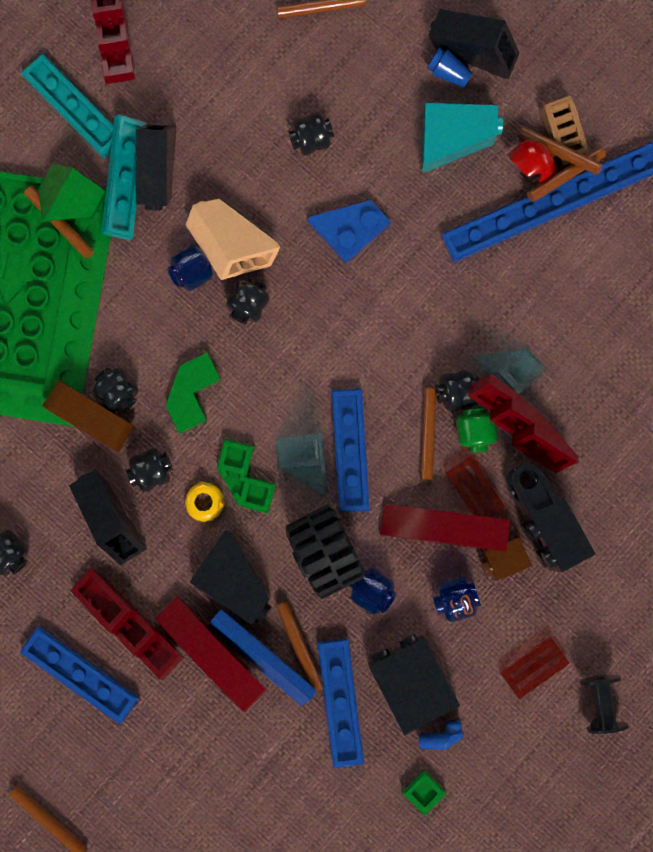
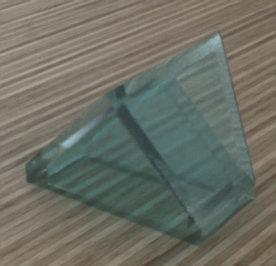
[470,347,546,394]
[276,433,327,497]

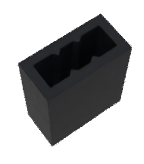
[368,633,460,736]

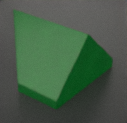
[38,164,106,222]

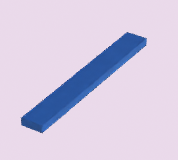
[441,142,653,263]

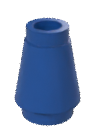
[427,47,473,88]

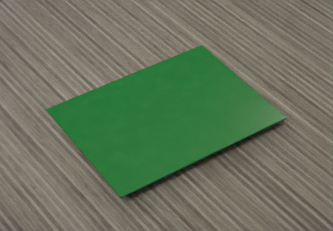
[0,172,111,427]

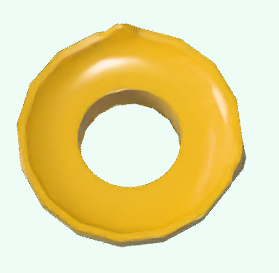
[185,481,225,522]

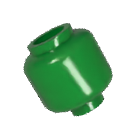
[456,407,498,453]

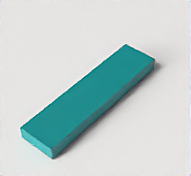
[21,53,113,159]
[101,114,146,241]

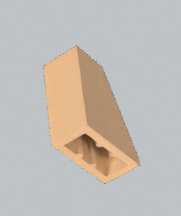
[186,199,280,280]

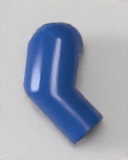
[419,720,464,750]

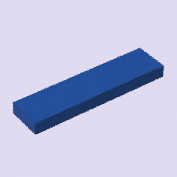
[332,389,370,513]
[208,610,317,706]
[20,626,140,724]
[318,638,364,768]

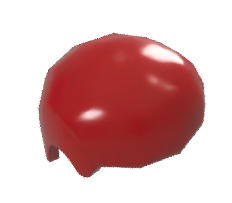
[508,139,555,182]

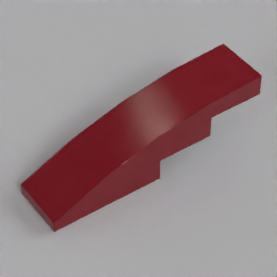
[91,0,135,84]
[468,373,579,473]
[380,505,510,552]
[70,568,184,680]
[155,596,267,712]

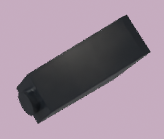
[428,9,520,79]
[136,124,176,211]
[69,469,147,565]
[190,530,272,625]

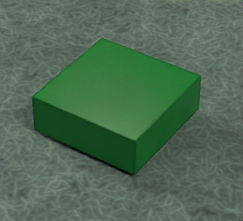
[402,769,447,816]

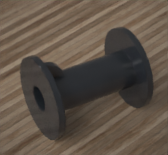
[579,675,629,734]

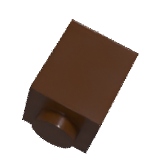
[480,537,532,581]

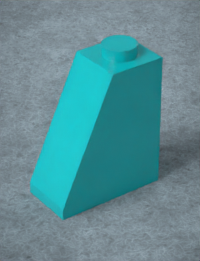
[422,103,503,172]

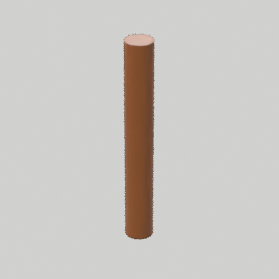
[277,0,366,19]
[518,126,603,175]
[527,146,606,203]
[24,186,94,259]
[420,388,436,480]
[276,602,324,692]
[9,786,88,852]

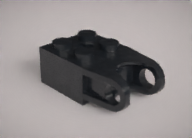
[505,464,596,573]

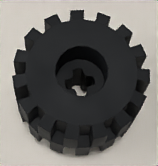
[285,504,365,599]

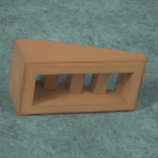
[540,95,590,167]

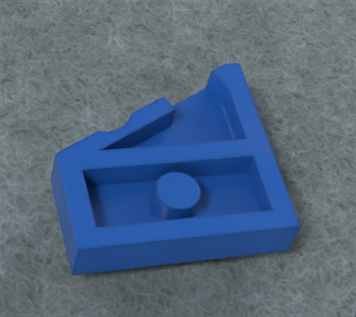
[307,200,391,264]

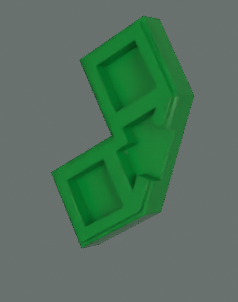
[166,353,221,434]
[217,439,276,514]

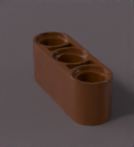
[42,380,135,452]

